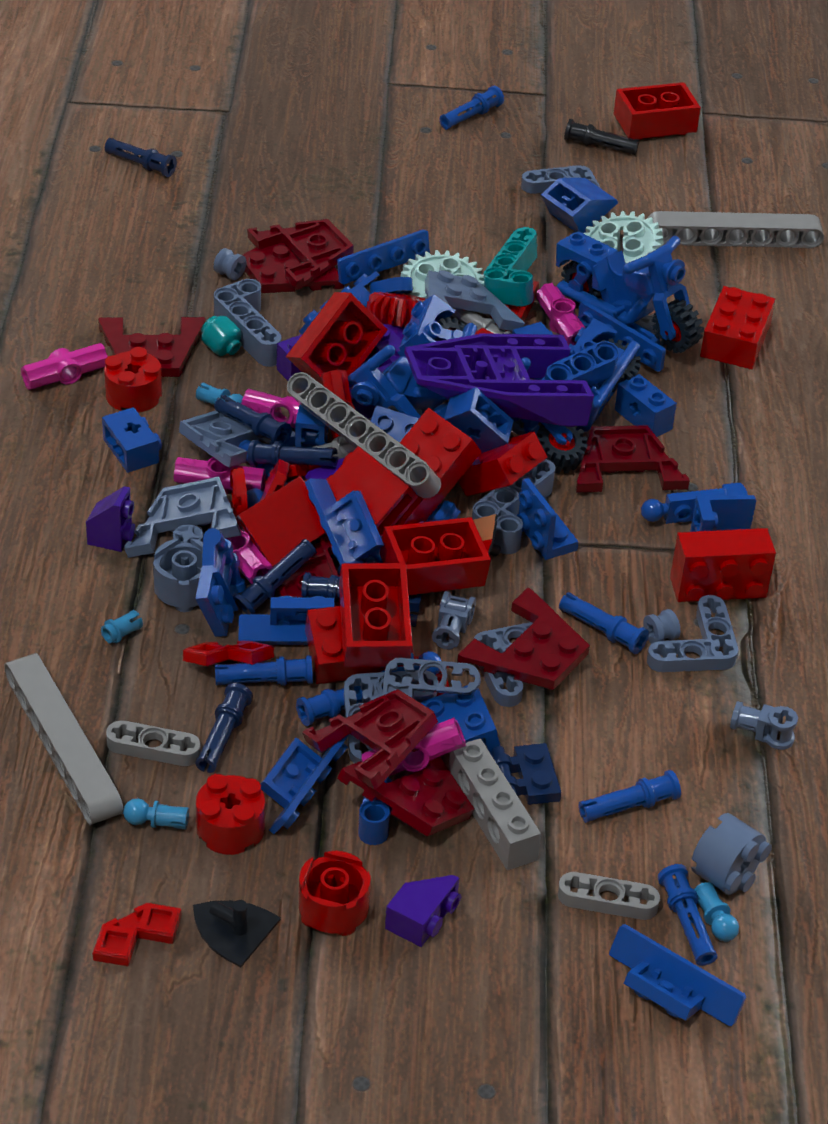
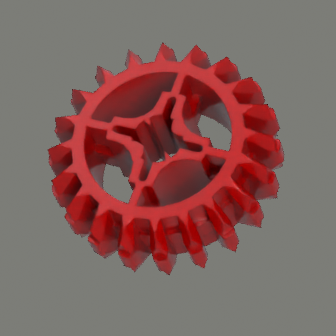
[366,292,426,327]

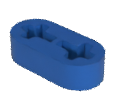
[369,277,413,294]

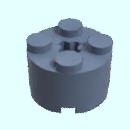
[153,539,203,612]
[691,813,772,895]

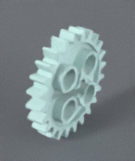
[583,211,664,263]
[401,250,484,298]

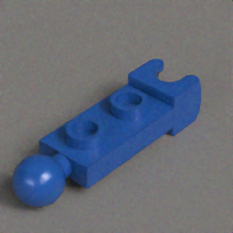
[641,483,748,524]

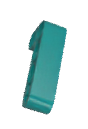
[484,227,537,306]

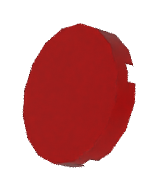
[230,467,248,527]

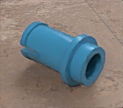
[101,610,143,643]

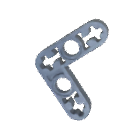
[521,165,601,194]
[647,595,738,672]
[474,622,533,707]
[382,658,481,698]
[344,670,438,763]

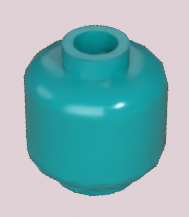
[201,316,242,356]

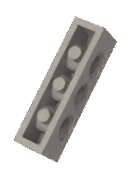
[448,738,541,870]

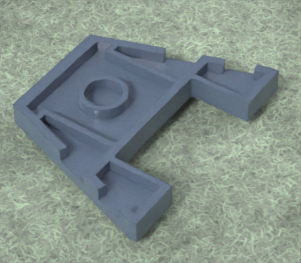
[425,270,525,331]
[179,411,295,468]
[124,477,241,558]

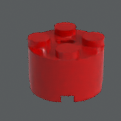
[104,347,162,413]
[196,774,265,855]
[299,851,371,936]

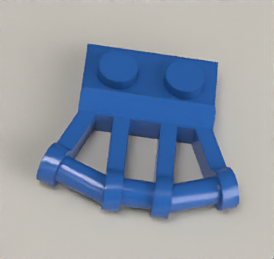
[195,528,247,637]

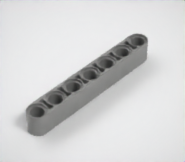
[648,211,824,248]
[287,372,441,498]
[4,653,123,825]

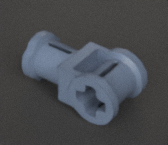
[432,591,476,650]
[730,701,798,750]

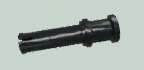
[564,119,639,155]

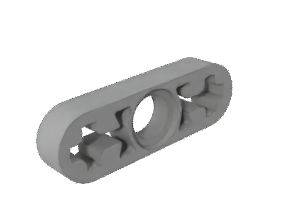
[106,720,201,766]
[558,872,660,920]

